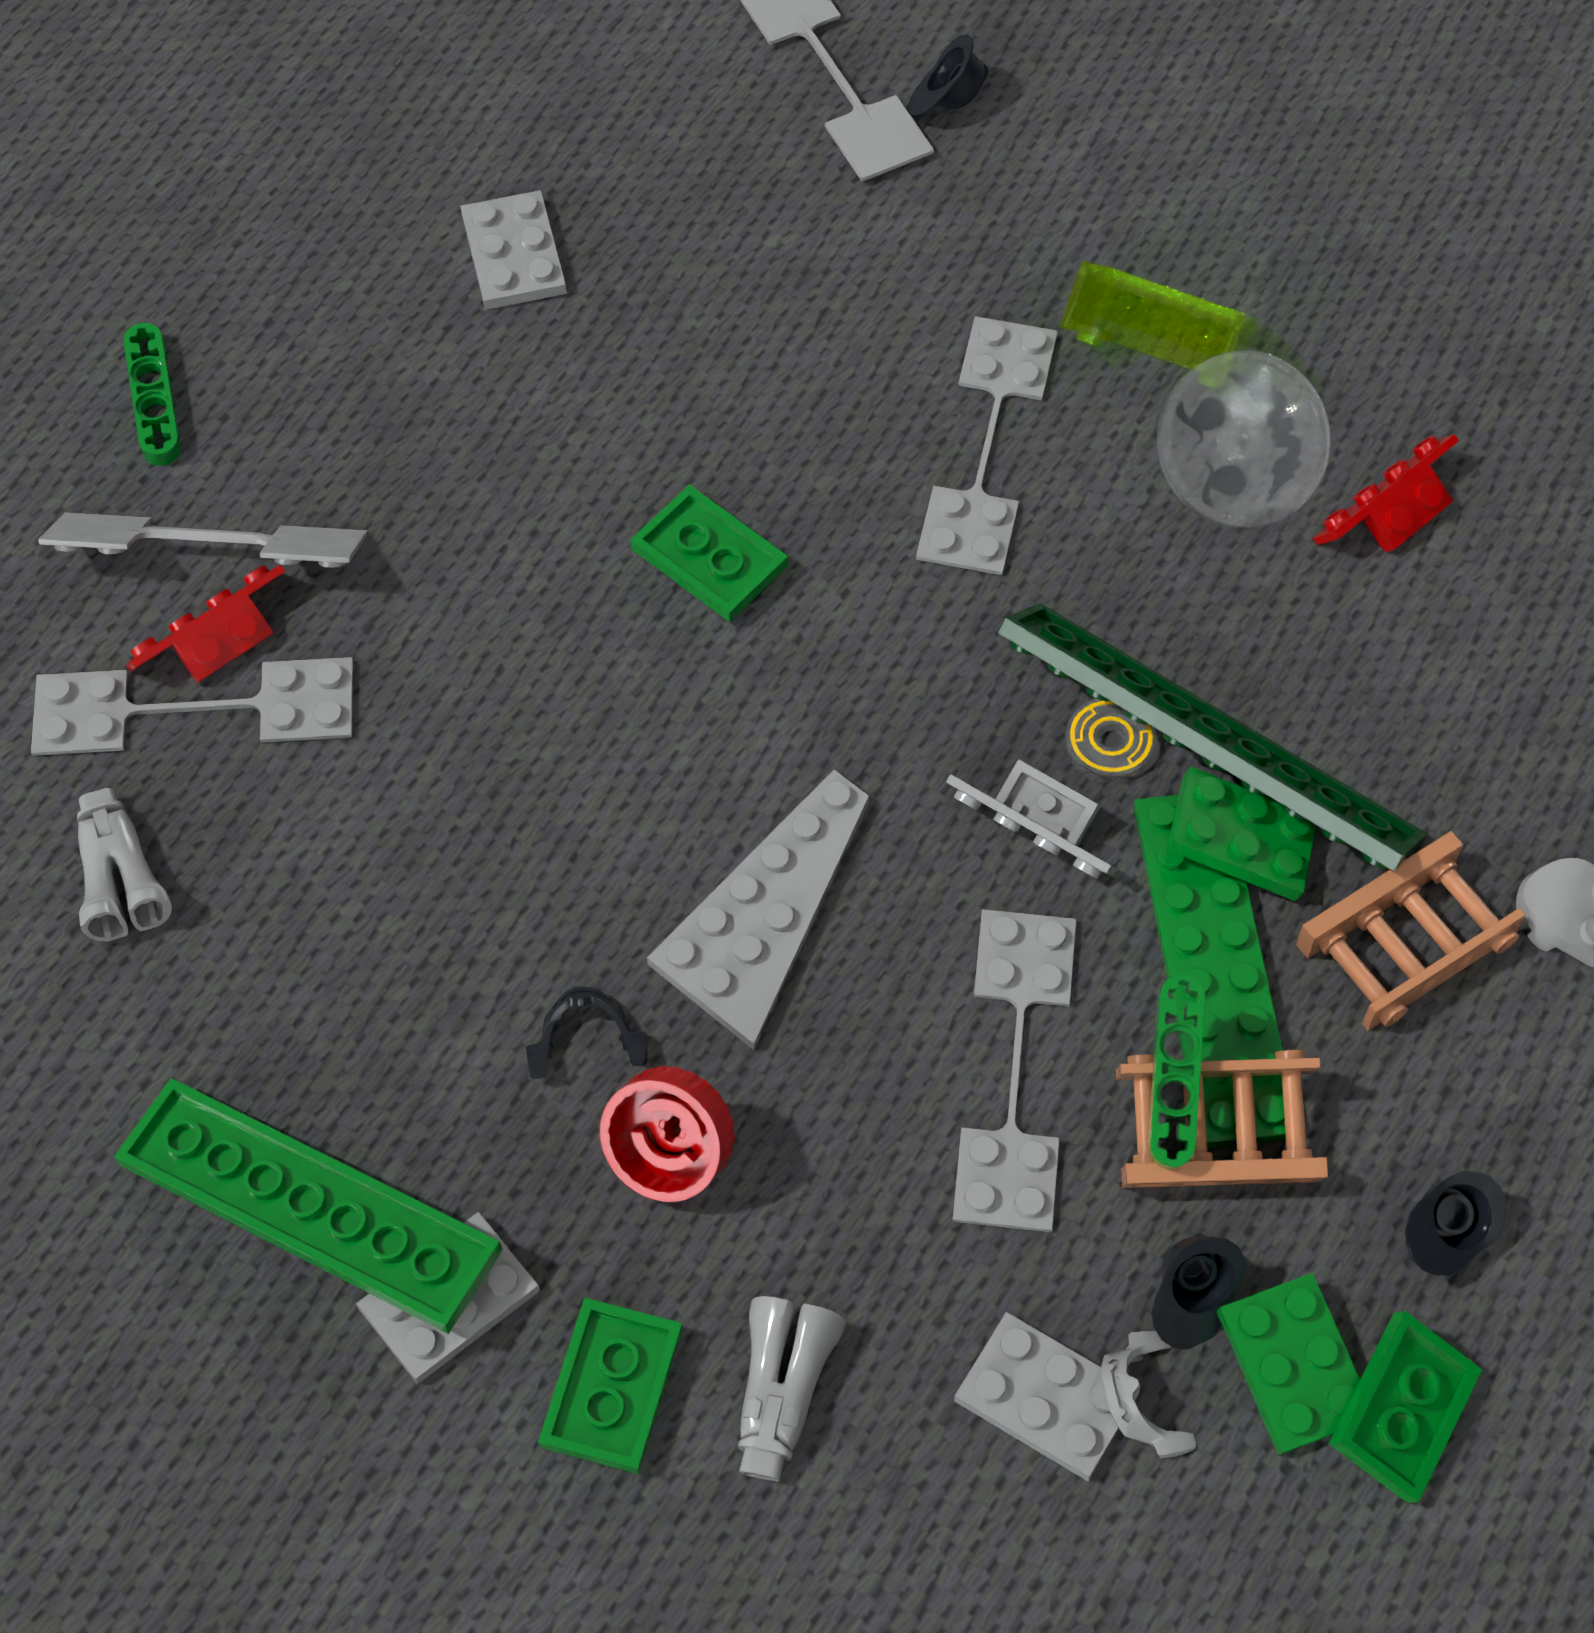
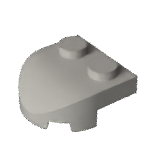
[1516,858,1594,967]

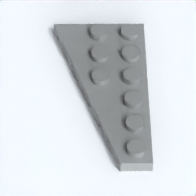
[647,770,869,1050]

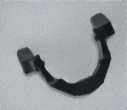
[526,986,648,1079]

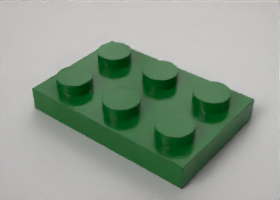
[630,484,788,623]
[1167,766,1316,901]
[1216,1272,1360,1456]
[538,1297,683,1475]
[1329,1311,1482,1503]

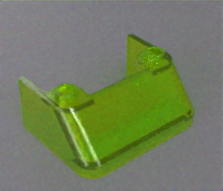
[1059,260,1259,389]

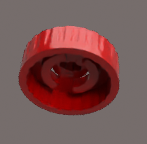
[600,1066,735,1202]

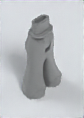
[77,788,172,942]
[738,1296,847,1482]

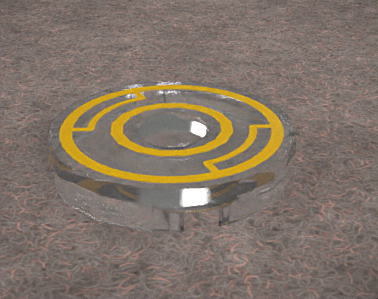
[1064,699,1157,783]

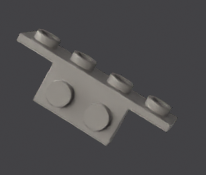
[946,759,1118,879]

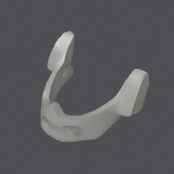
[1100,1331,1196,1458]

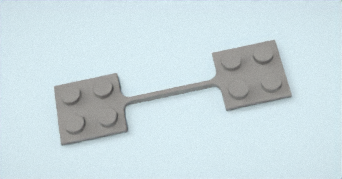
[740,0,934,182]
[916,316,1058,575]
[39,512,367,568]
[31,657,353,756]
[952,909,1076,1232]

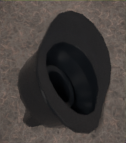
[906,34,988,116]
[1405,1171,1506,1276]
[1151,1233,1246,1349]

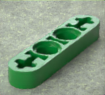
[124,323,181,466]
[1148,973,1206,1170]

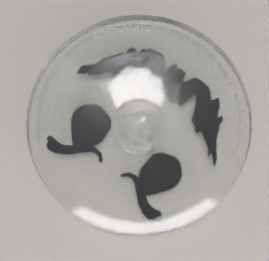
[1157,350,1330,528]

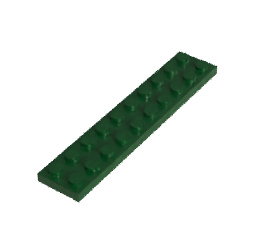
[998,603,1428,871]

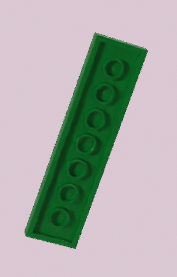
[1133,795,1286,1149]
[114,1078,503,1334]

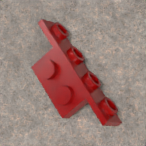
[1312,434,1459,552]
[125,564,285,683]

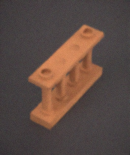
[1296,831,1525,1031]
[1116,1050,1328,1188]

